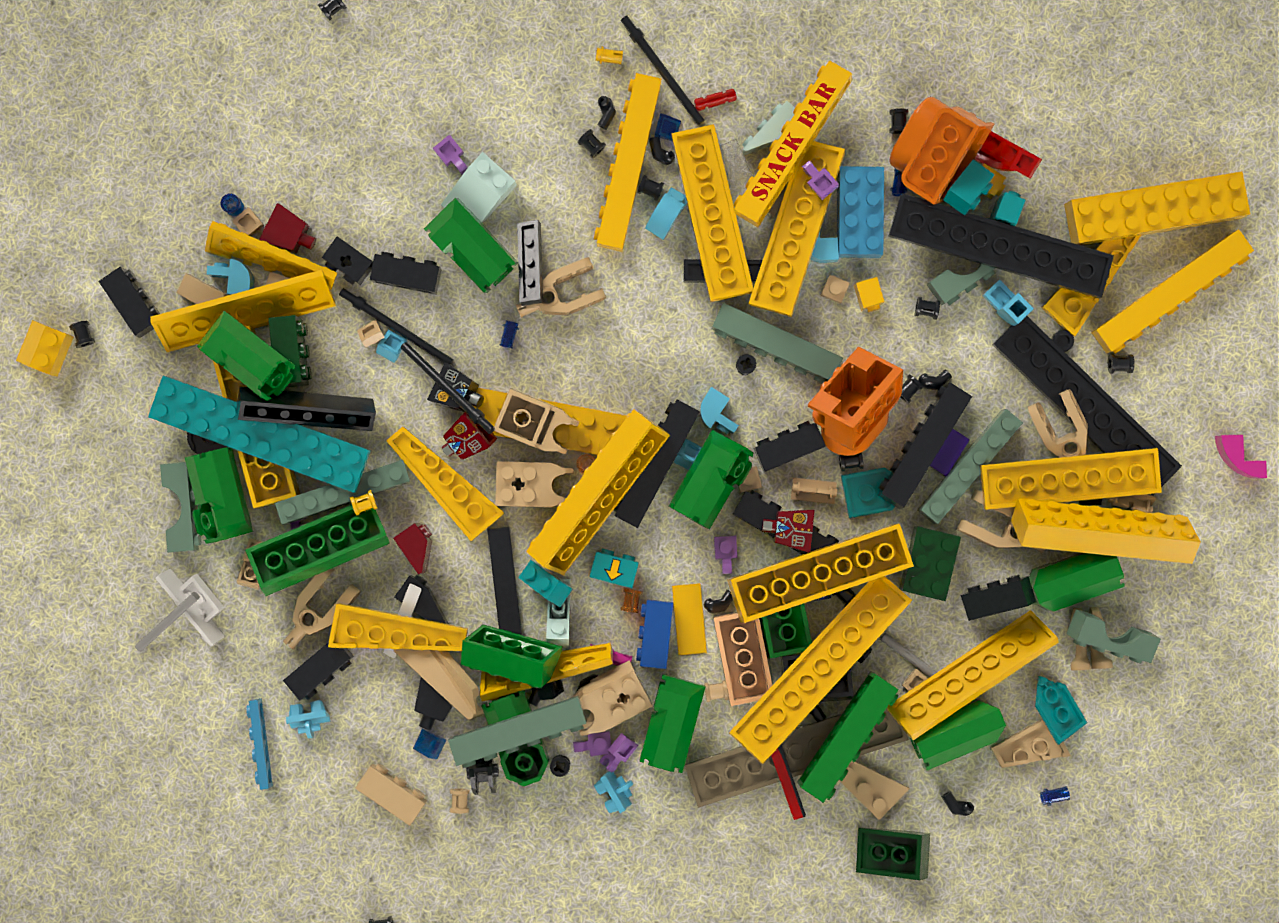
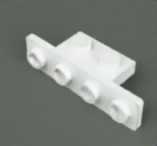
[156,569,224,646]

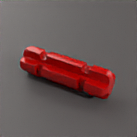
[694,89,737,111]

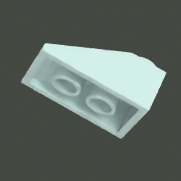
[441,152,517,224]

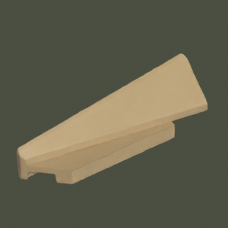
[393,649,484,720]

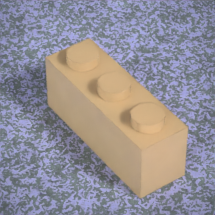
[355,763,427,826]

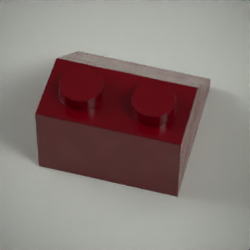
[393,523,432,575]

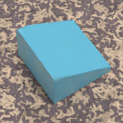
[376,329,407,363]
[674,439,702,470]

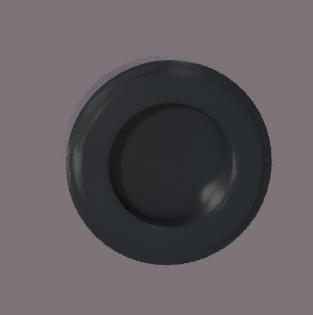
[1051,330,1074,352]

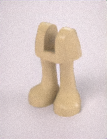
[1070,607,1113,671]

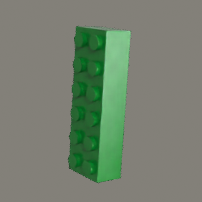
[245,505,390,596]
[797,671,899,803]

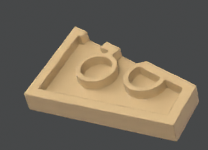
[990,719,1071,768]
[839,761,910,820]

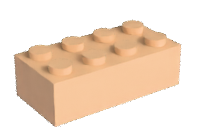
[713,612,772,706]

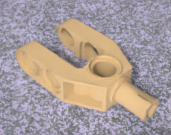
[516,257,606,318]
[1028,389,1088,458]
[956,490,1045,553]
[283,568,361,650]

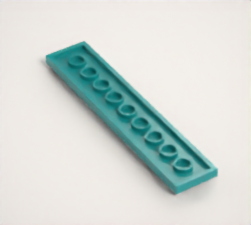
[148,375,371,493]

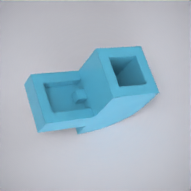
[645,187,687,240]
[811,232,839,263]
[207,259,254,295]
[982,280,1034,326]
[700,387,739,435]

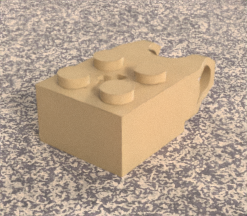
[494,388,579,455]
[495,461,574,508]
[571,660,653,736]

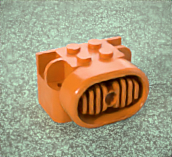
[889,97,995,205]
[808,346,903,456]

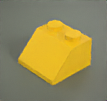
[16,320,74,377]

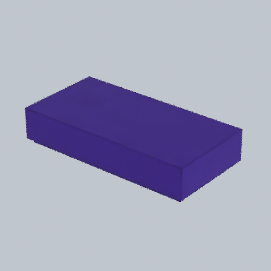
[929,429,970,477]

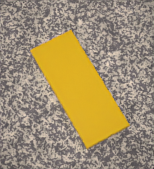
[672,583,707,655]

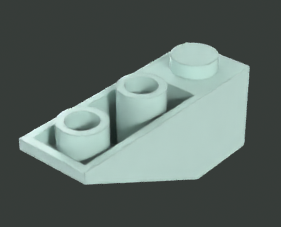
[742,101,795,155]
[546,579,571,650]

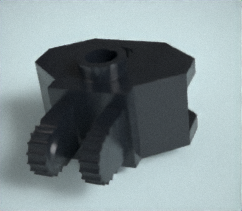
[466,757,499,795]

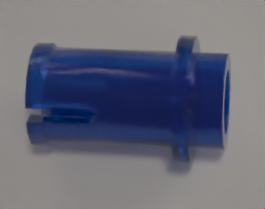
[890,168,908,197]
[499,320,520,349]
[1040,786,1070,806]

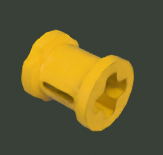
[350,490,378,516]

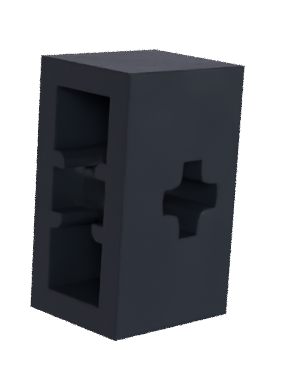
[322,236,373,286]

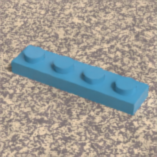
[246,698,273,790]

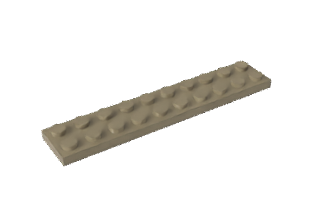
[685,708,909,808]

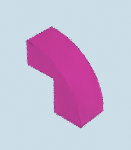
[1215,435,1267,479]

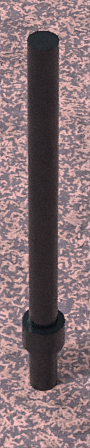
[621,15,705,125]
[339,288,454,365]
[400,342,495,434]

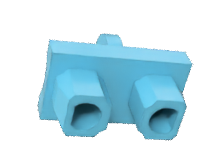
[286,700,331,739]
[594,771,633,813]

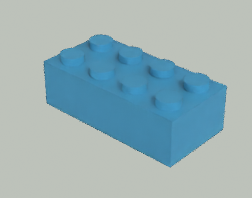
[837,166,884,258]

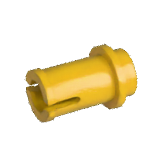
[595,46,623,65]

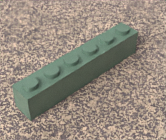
[711,303,843,384]
[917,409,1023,524]
[275,460,410,525]
[448,696,587,768]

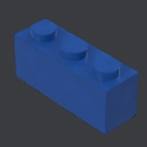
[636,599,673,669]

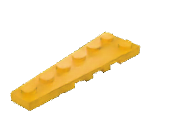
[205,221,337,290]
[1041,235,1141,337]
[386,427,505,541]
[328,603,468,651]
[480,643,613,702]

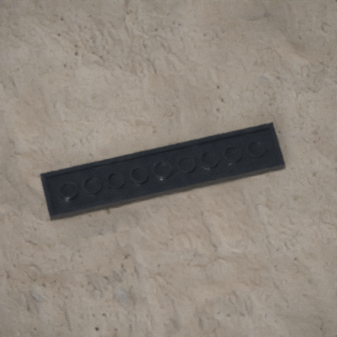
[888,193,1114,299]
[992,316,1182,496]

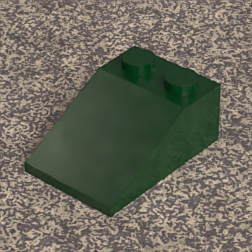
[856,827,930,881]

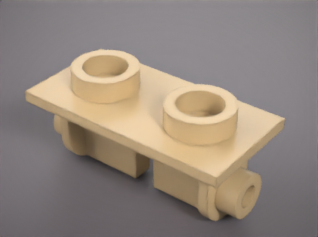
[791,478,837,504]
[1106,494,1157,513]

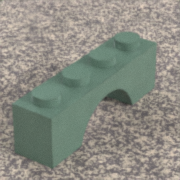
[927,264,995,306]
[160,462,202,553]
[1066,609,1161,664]

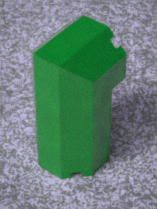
[424,198,518,293]
[197,311,295,401]
[668,430,753,530]
[184,447,253,544]
[1029,553,1125,612]
[639,673,706,773]
[481,690,550,787]
[910,699,1006,771]

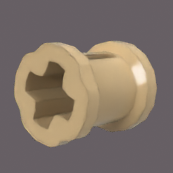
[704,680,729,702]
[449,789,470,814]

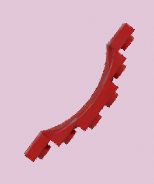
[930,96,1042,179]

